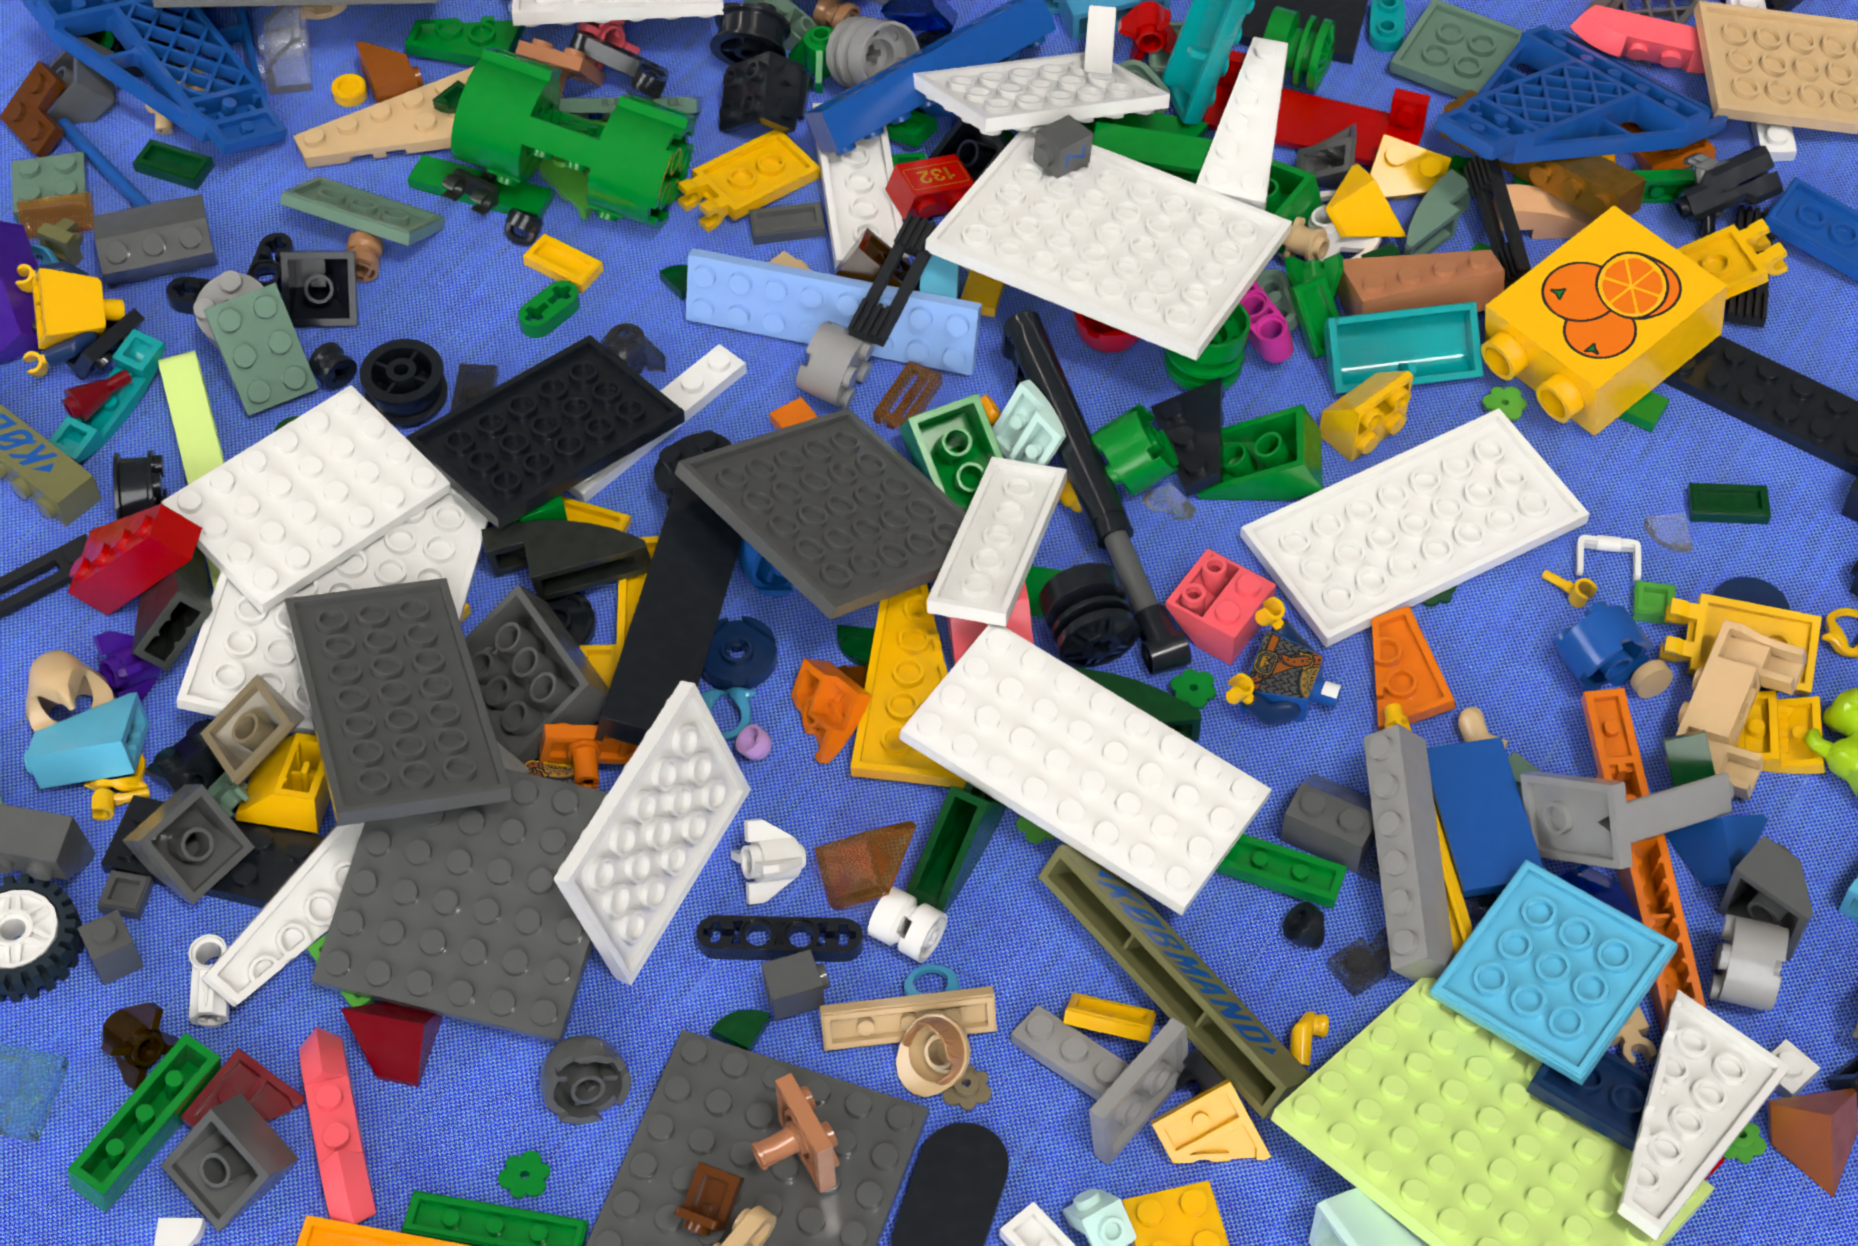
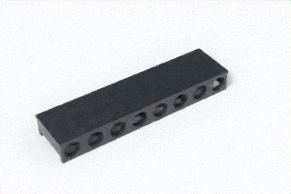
[594,478,743,746]

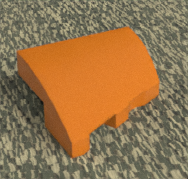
[791,658,872,764]

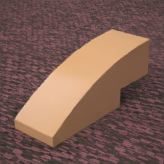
[1493,184,1597,239]

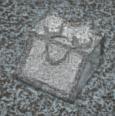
[258,5,313,95]

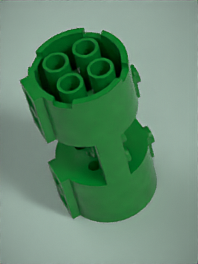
[451,47,697,229]

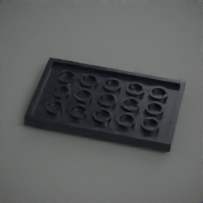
[405,335,685,529]

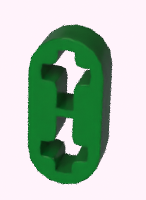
[518,280,580,338]

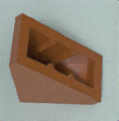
[1767,1088,1858,1198]

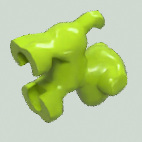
[1805,688,1858,797]

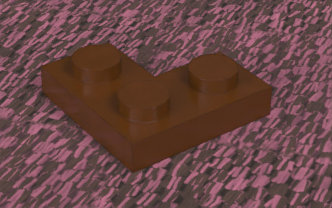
[0,61,66,157]

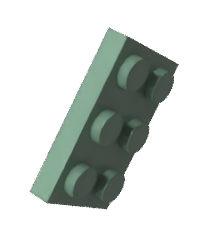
[203,283,319,416]

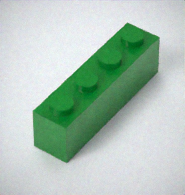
[1093,121,1213,184]
[67,1033,221,1213]

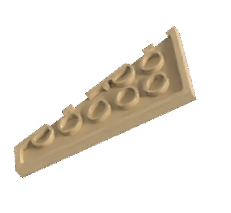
[293,66,475,168]

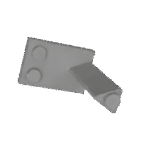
[1520,770,1735,870]

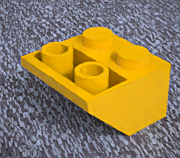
[1320,371,1414,462]
[235,733,331,833]

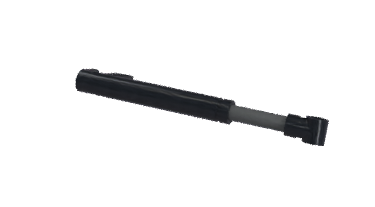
[1001,310,1192,675]

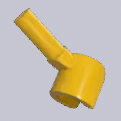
[1541,570,1597,608]
[91,788,150,821]

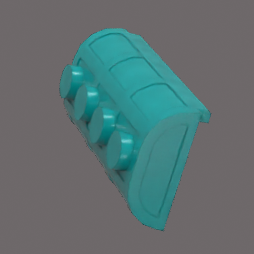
[1161,0,1255,124]
[1324,302,1484,394]

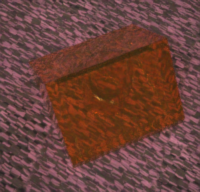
[814,820,917,910]

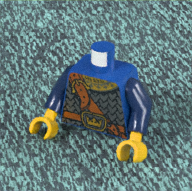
[1226,597,1342,725]

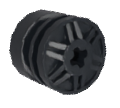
[1039,563,1139,668]

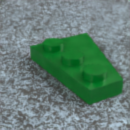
[404,16,526,66]

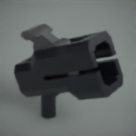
[1675,146,1784,238]

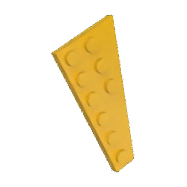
[850,583,967,787]

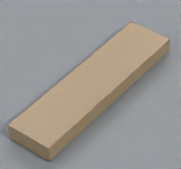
[820,986,997,1051]

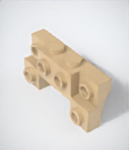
[1666,620,1807,801]

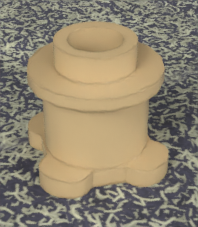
[1283,216,1330,261]

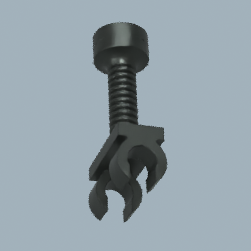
[441,167,498,215]

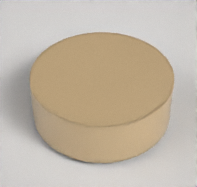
[1630,660,1673,699]

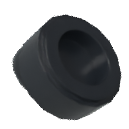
[504,208,544,246]
[1283,902,1325,949]

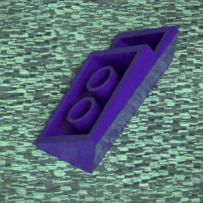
[0,221,45,363]

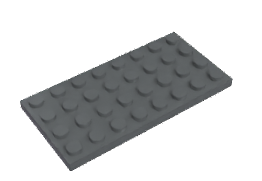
[285,578,511,826]

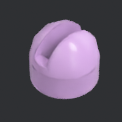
[735,724,772,760]

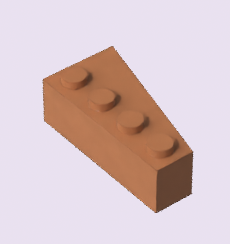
[1337,250,1505,316]

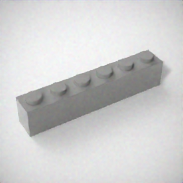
[1363,724,1454,982]

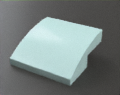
[992,379,1066,466]

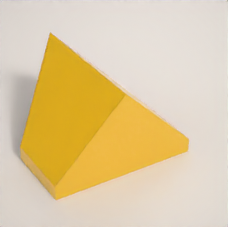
[1325,164,1407,238]

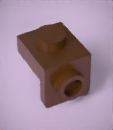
[674,1162,745,1236]

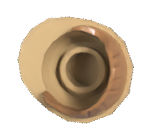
[896,1014,972,1097]

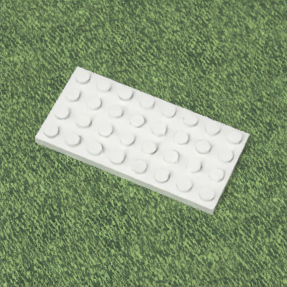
[1240,408,1590,648]
[899,624,1272,916]

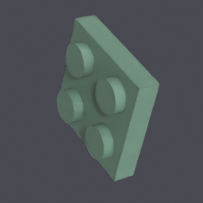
[12,151,89,223]

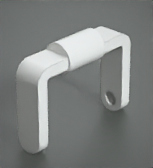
[1575,535,1641,581]

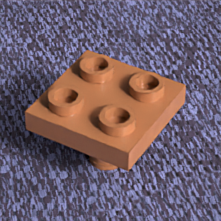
[515,38,605,97]
[751,1073,839,1193]

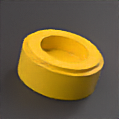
[331,74,368,107]

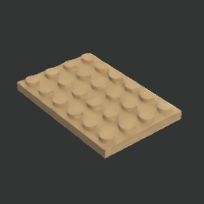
[1694,1,1858,134]

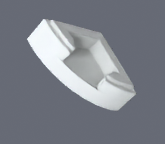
[154,1218,206,1246]

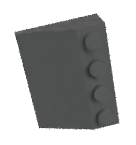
[465,584,609,764]

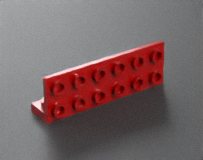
[1204,50,1431,166]

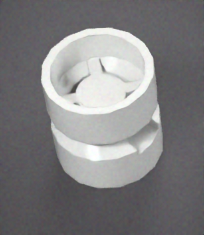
[868,886,948,963]

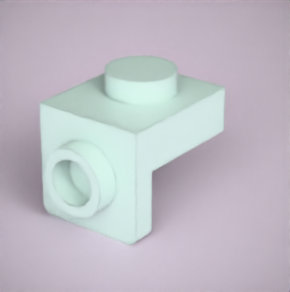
[1062,1189,1137,1246]

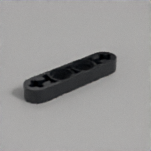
[696,915,863,962]

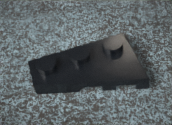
[1150,378,1224,496]

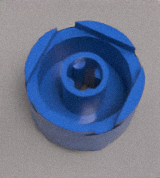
[1554,601,1654,691]

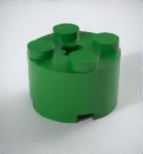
[1091,404,1179,496]

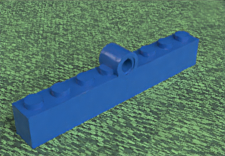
[804,0,1057,156]

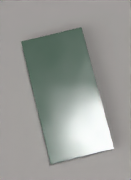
[280,176,445,246]

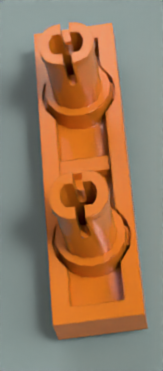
[538,723,638,789]

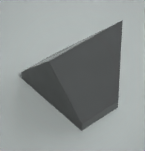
[1296,123,1357,189]

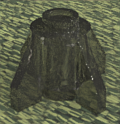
[600,323,667,375]

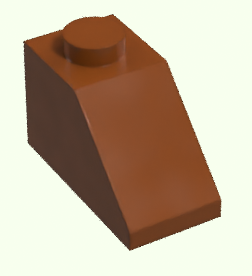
[356,41,424,103]

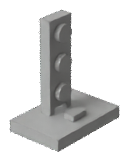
[1010,1005,1189,1166]

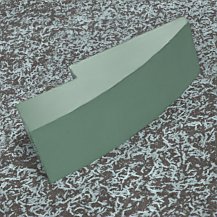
[1404,169,1471,255]

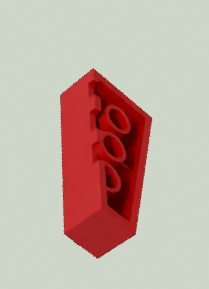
[67,504,202,616]

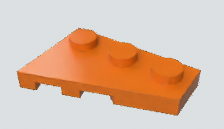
[1371,605,1455,731]

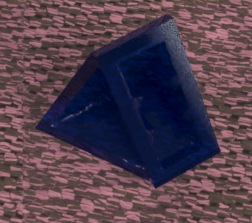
[880,0,959,32]

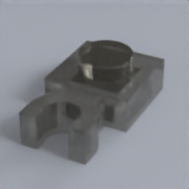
[1327,927,1391,998]

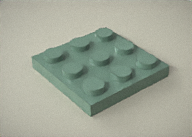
[1389,0,1525,98]

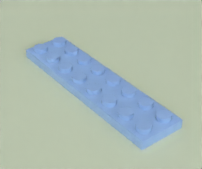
[686,248,982,376]

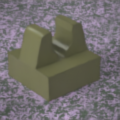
[36,217,83,266]

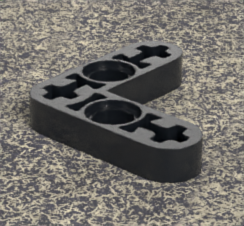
[569,29,669,98]
[166,233,294,315]

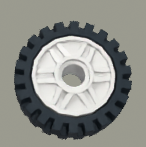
[0,874,84,1002]

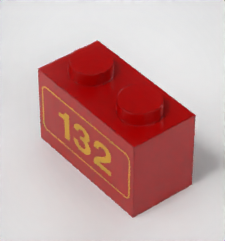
[885,154,974,221]

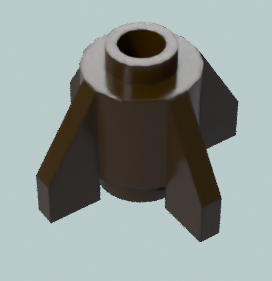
[101,1002,179,1091]

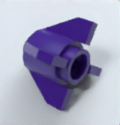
[93,631,162,702]

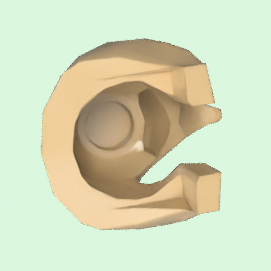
[25,649,114,732]

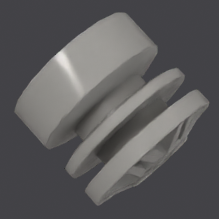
[826,15,919,88]

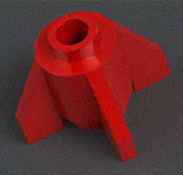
[1118,1,1178,61]

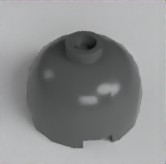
[540,1034,631,1125]

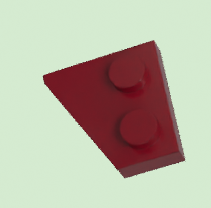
[180,1048,305,1129]

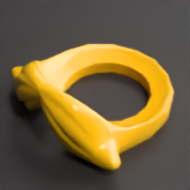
[1821,608,1858,659]
[84,753,148,793]

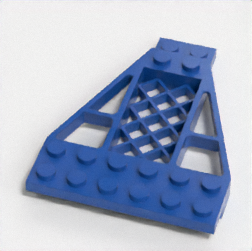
[21,0,288,156]
[1435,25,1728,164]

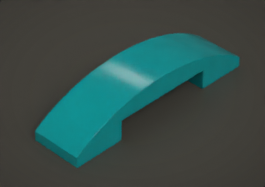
[49,329,166,463]

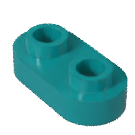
[1368,0,1405,53]

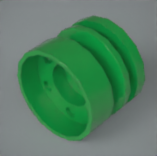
[1263,6,1336,92]
[1164,303,1250,390]

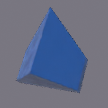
[1664,814,1768,887]

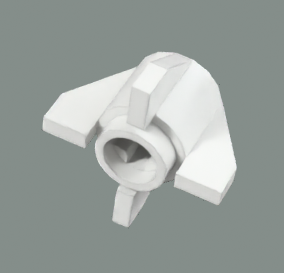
[731,818,806,905]

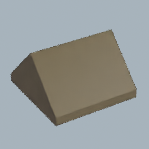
[200,674,305,785]

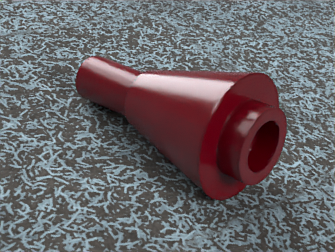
[62,369,132,422]

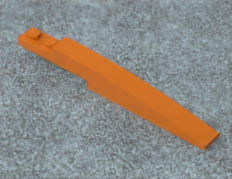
[1581,688,1706,1034]

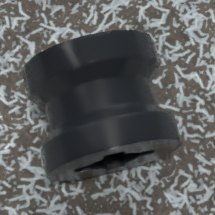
[309,342,357,390]

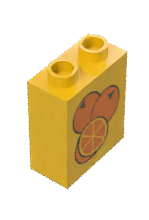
[1481,205,1727,436]

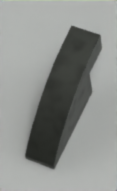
[481,520,652,601]

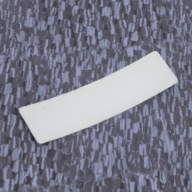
[1084,5,1116,74]

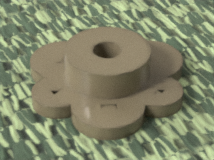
[943,1064,991,1111]

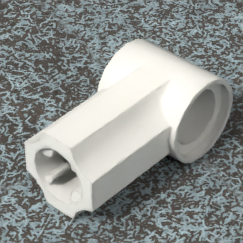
[188,934,230,1028]

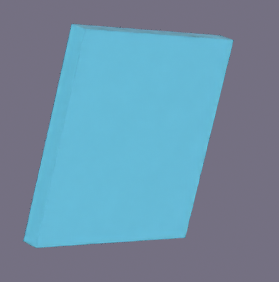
[1430,859,1677,1086]

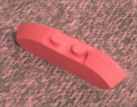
[1570,5,1705,74]
[299,1027,376,1224]

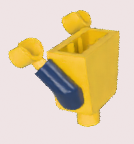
[15,261,125,378]

